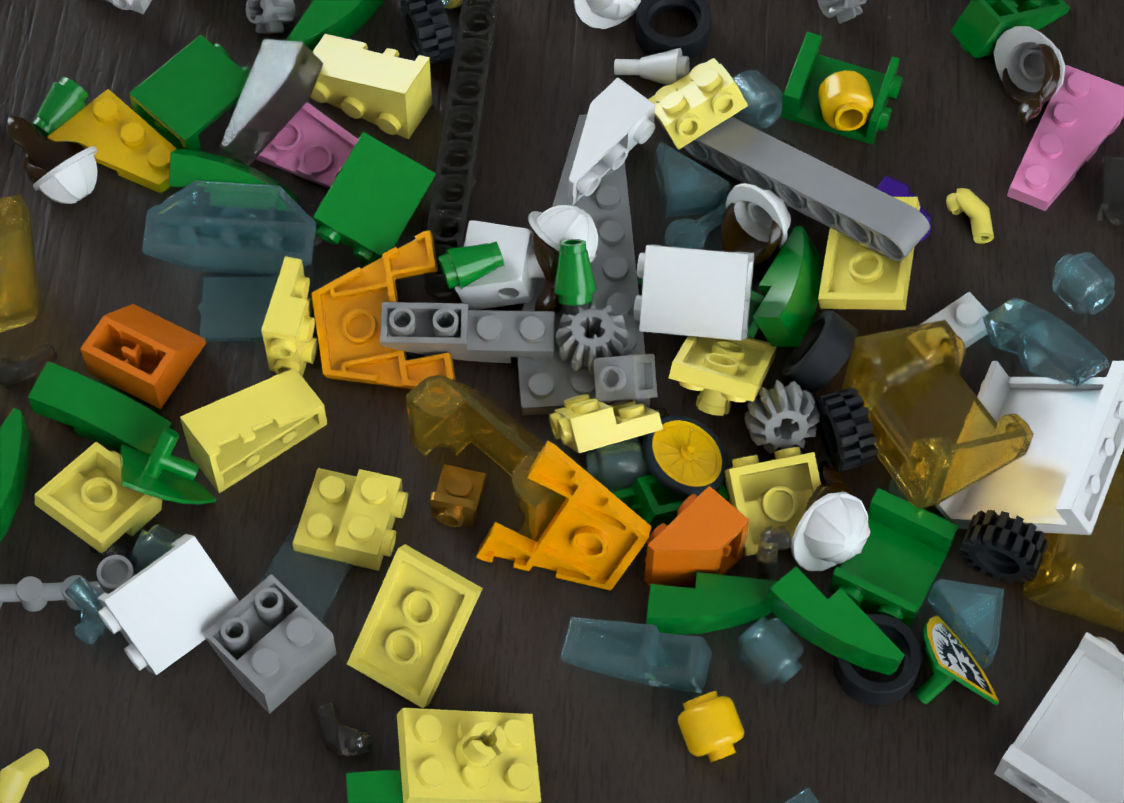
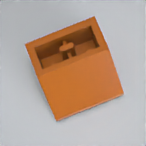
[80,304,206,409]
[644,486,749,586]

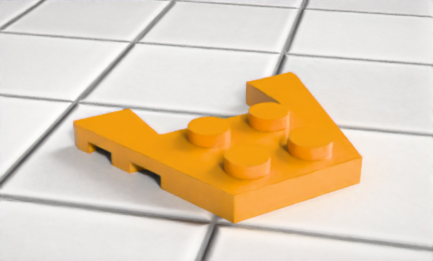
[311,230,458,394]
[476,441,652,591]

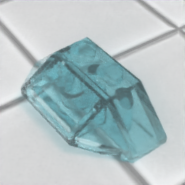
[142,180,316,276]

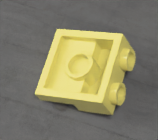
[648,58,748,150]
[261,256,318,377]
[549,394,663,453]
[35,442,162,554]
[724,447,821,556]
[293,468,408,571]

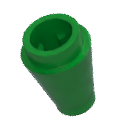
[31,76,89,137]
[554,239,597,305]
[438,241,504,289]

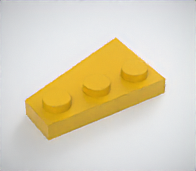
[47,89,177,194]

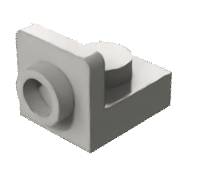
[593,354,658,402]

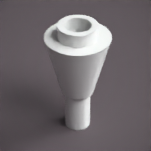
[614,48,690,85]

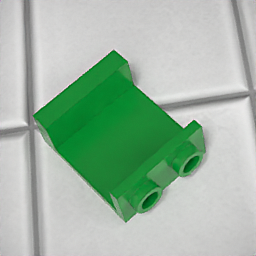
[780,32,903,145]
[129,35,261,151]
[312,132,436,265]
[829,488,959,628]

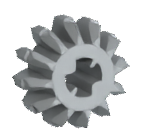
[556,300,629,376]
[744,380,820,454]

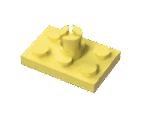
[818,197,920,310]
[669,336,777,416]
[347,544,483,708]
[397,708,541,803]

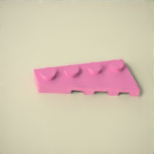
[1007,65,1124,211]
[229,84,359,189]

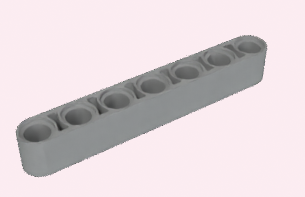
[684,116,930,261]

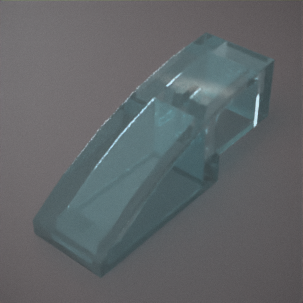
[982,297,1110,387]
[560,617,712,694]

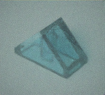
[655,142,730,218]
[928,579,1004,669]

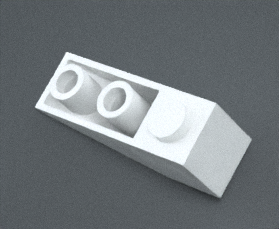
[568,78,655,205]

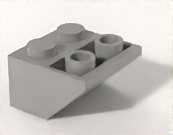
[203,574,337,714]

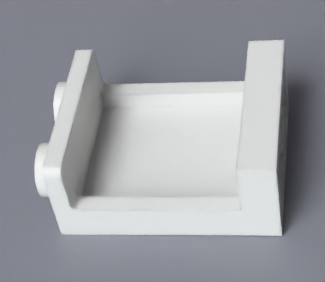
[634,244,754,341]
[97,534,239,675]

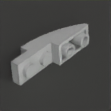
[380,302,555,363]

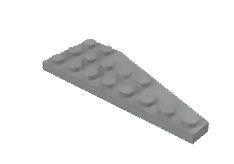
[517,114,650,416]

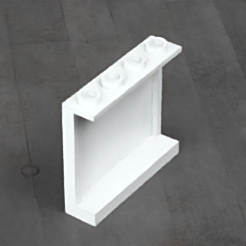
[933,361,1124,535]
[994,632,1124,803]

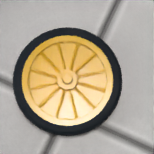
[642,415,728,497]

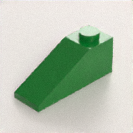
[950,0,1070,59]

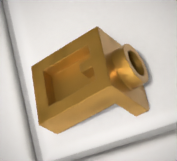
[430,464,487,527]

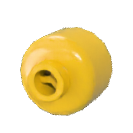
[818,70,874,131]
[677,691,744,763]

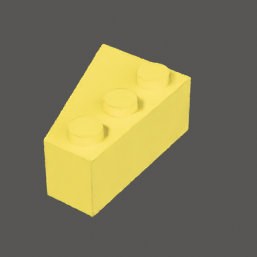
[301,34,432,139]
[180,368,327,493]

